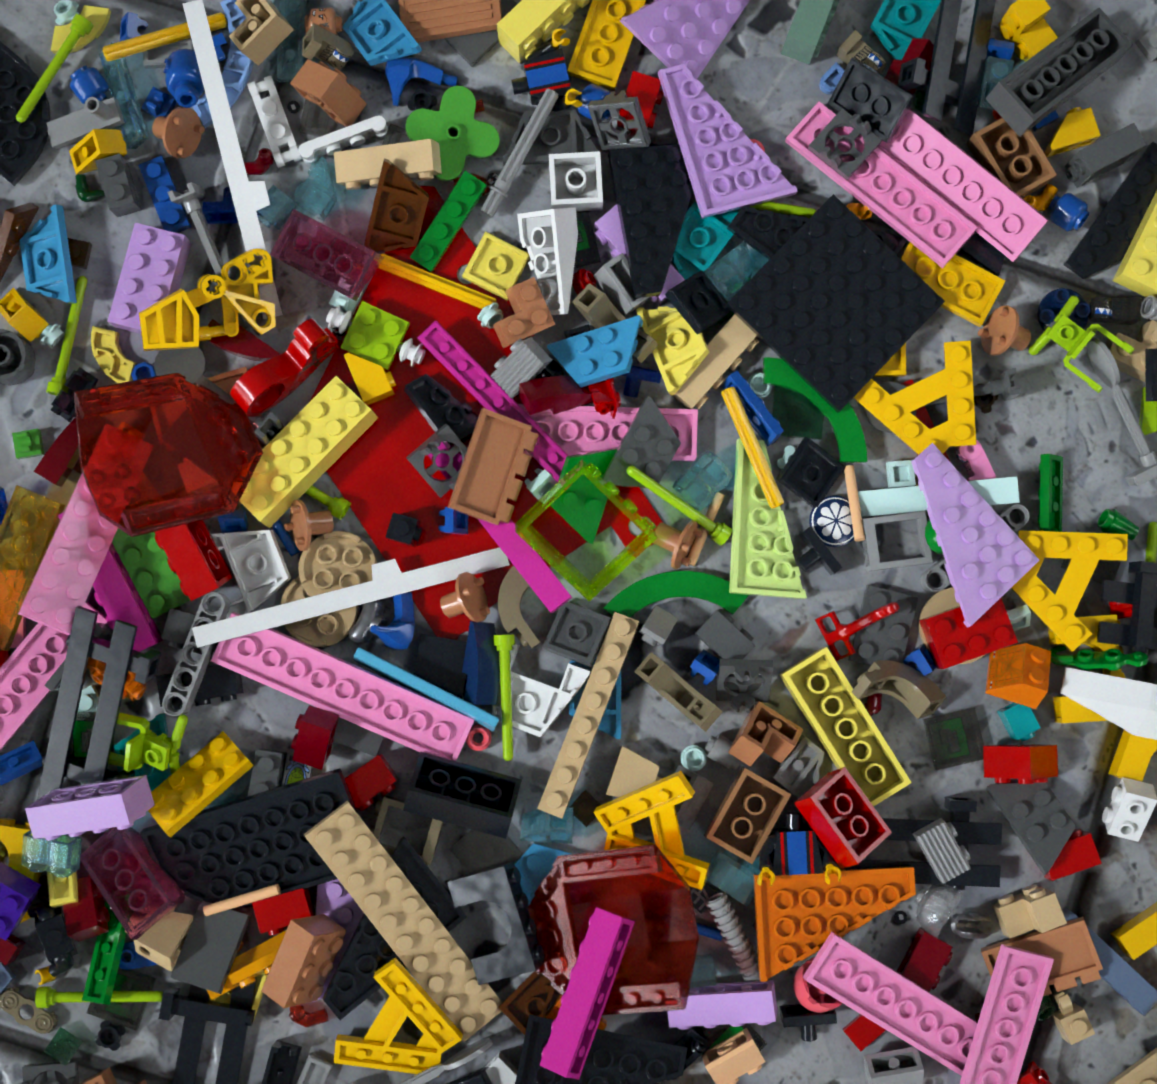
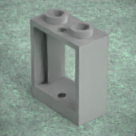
[862,511,935,572]

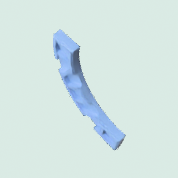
[192,0,254,128]

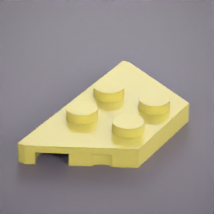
[635,306,710,396]

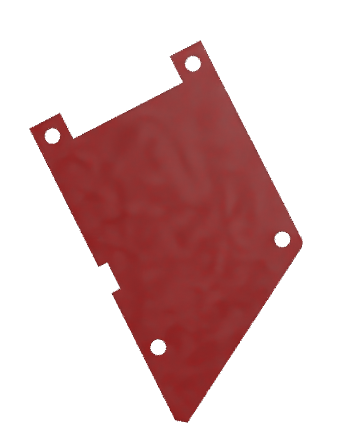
[309,186,663,640]

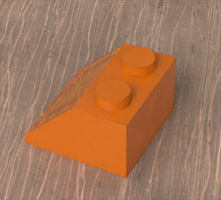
[985,643,1051,709]

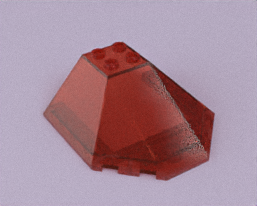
[74,373,263,537]
[528,844,699,1015]

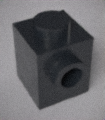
[386,512,423,547]

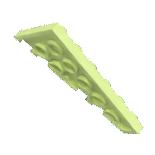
[729,438,807,599]

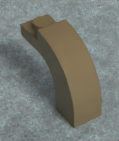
[572,283,658,363]
[498,565,540,649]
[634,652,723,732]
[852,660,947,719]

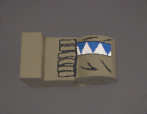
[302,23,354,69]
[836,30,886,73]

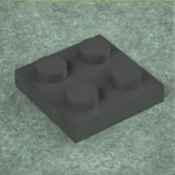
[542,602,611,667]

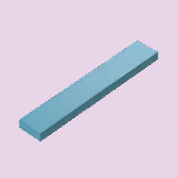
[354,648,499,732]

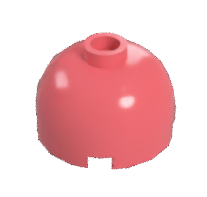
[793,957,842,1013]

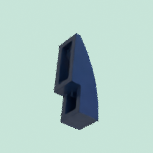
[462,621,500,705]

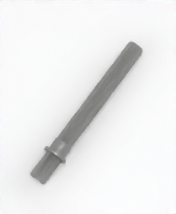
[481,89,558,217]

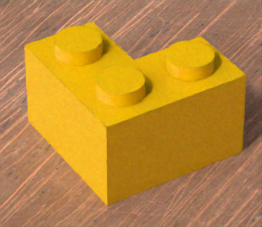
[998,0,1058,62]

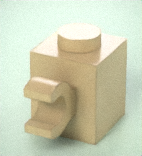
[1051,991,1095,1045]

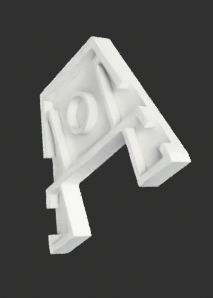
[211,530,291,619]
[492,643,591,737]

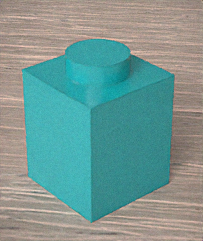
[997,702,1041,742]

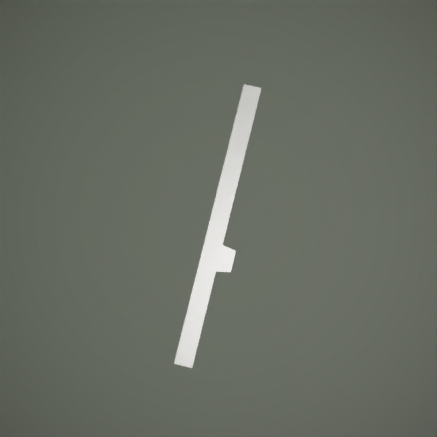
[183,0,282,319]
[192,547,510,648]

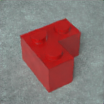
[983,744,1058,784]

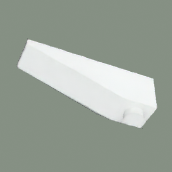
[517,207,578,315]
[1060,667,1157,740]

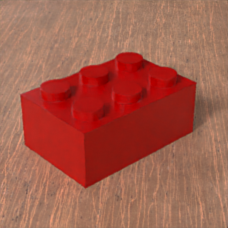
[154,508,233,601]
[919,598,1018,669]
[794,767,892,869]

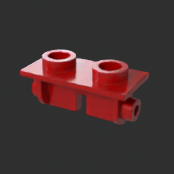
[588,378,621,419]

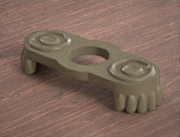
[0,987,58,1034]

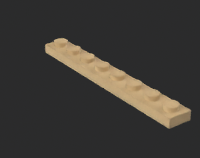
[537,612,639,819]

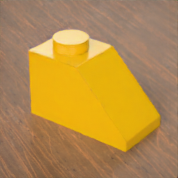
[1044,107,1101,157]
[69,129,127,174]
[0,288,49,342]
[344,353,396,406]

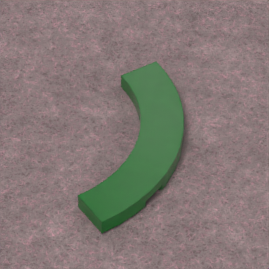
[763,357,868,463]
[603,571,749,617]

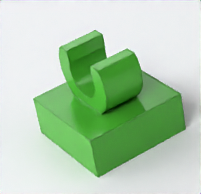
[12,428,45,460]

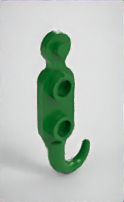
[1050,645,1148,671]

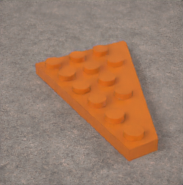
[753,866,916,982]

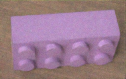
[107,223,192,334]
[25,775,155,841]

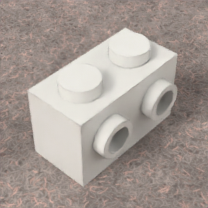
[1102,777,1157,842]

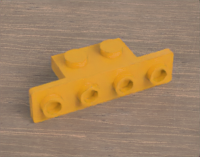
[207,930,287,1000]

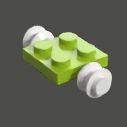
[326,301,426,370]

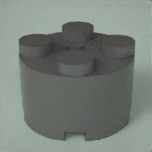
[0,329,36,386]

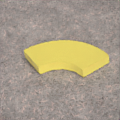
[51,5,111,54]
[91,326,137,388]

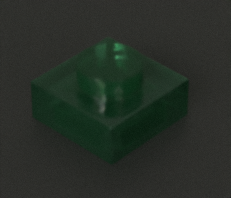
[43,1027,83,1066]

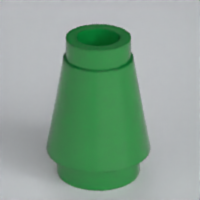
[1097,509,1139,540]

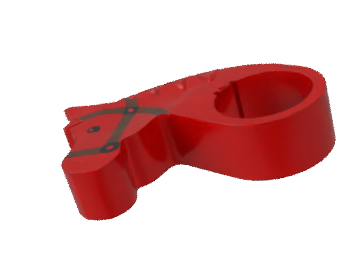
[230,319,343,417]

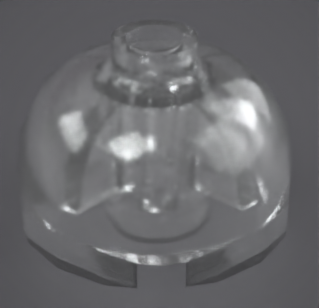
[914,883,964,938]

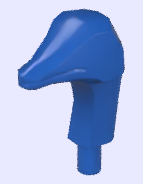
[385,57,457,107]
[370,592,415,650]

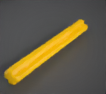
[103,12,227,62]
[376,253,497,309]
[721,387,784,508]

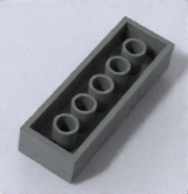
[986,8,1133,137]

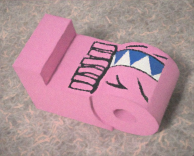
[955,440,996,481]

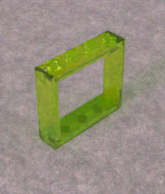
[515,460,657,602]

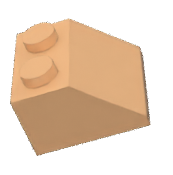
[702,1028,765,1084]

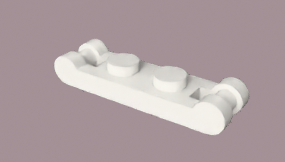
[247,75,302,168]
[298,116,389,165]

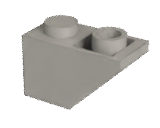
[639,605,678,647]

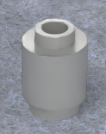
[704,734,741,770]

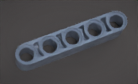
[1062,907,1157,1016]

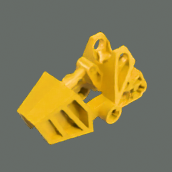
[139,248,276,351]

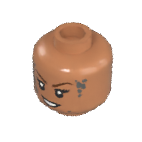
[305,7,343,36]

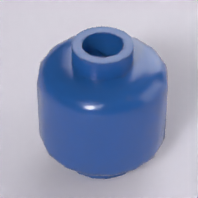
[70,65,109,104]
[575,84,611,121]
[1049,193,1089,231]

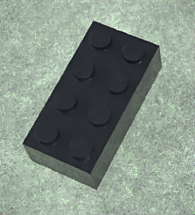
[403,752,522,839]

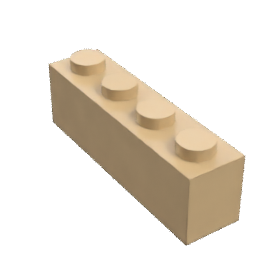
[334,139,442,190]
[672,314,760,409]

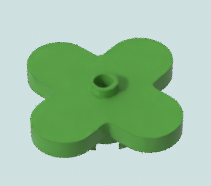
[405,86,500,181]

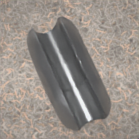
[349,599,388,644]
[951,913,992,939]

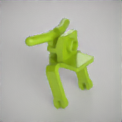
[1028,296,1135,393]
[108,712,188,775]

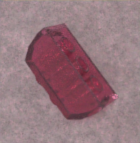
[270,209,384,301]
[78,827,185,940]

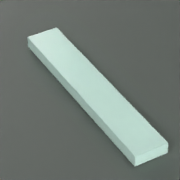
[858,476,1020,517]

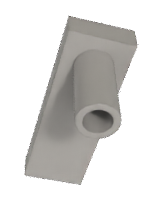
[47,97,125,149]

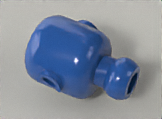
[163,49,205,108]

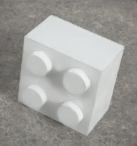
[549,151,603,212]

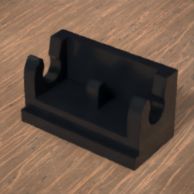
[262,1040,302,1084]

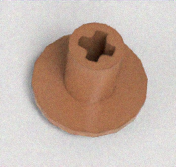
[152,107,205,159]
[978,305,1031,356]
[284,500,334,551]
[652,520,703,570]
[440,572,490,623]

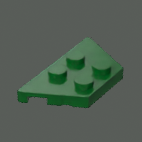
[550,447,618,544]

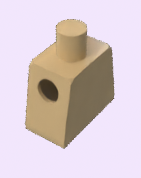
[606,746,662,797]
[125,908,193,971]

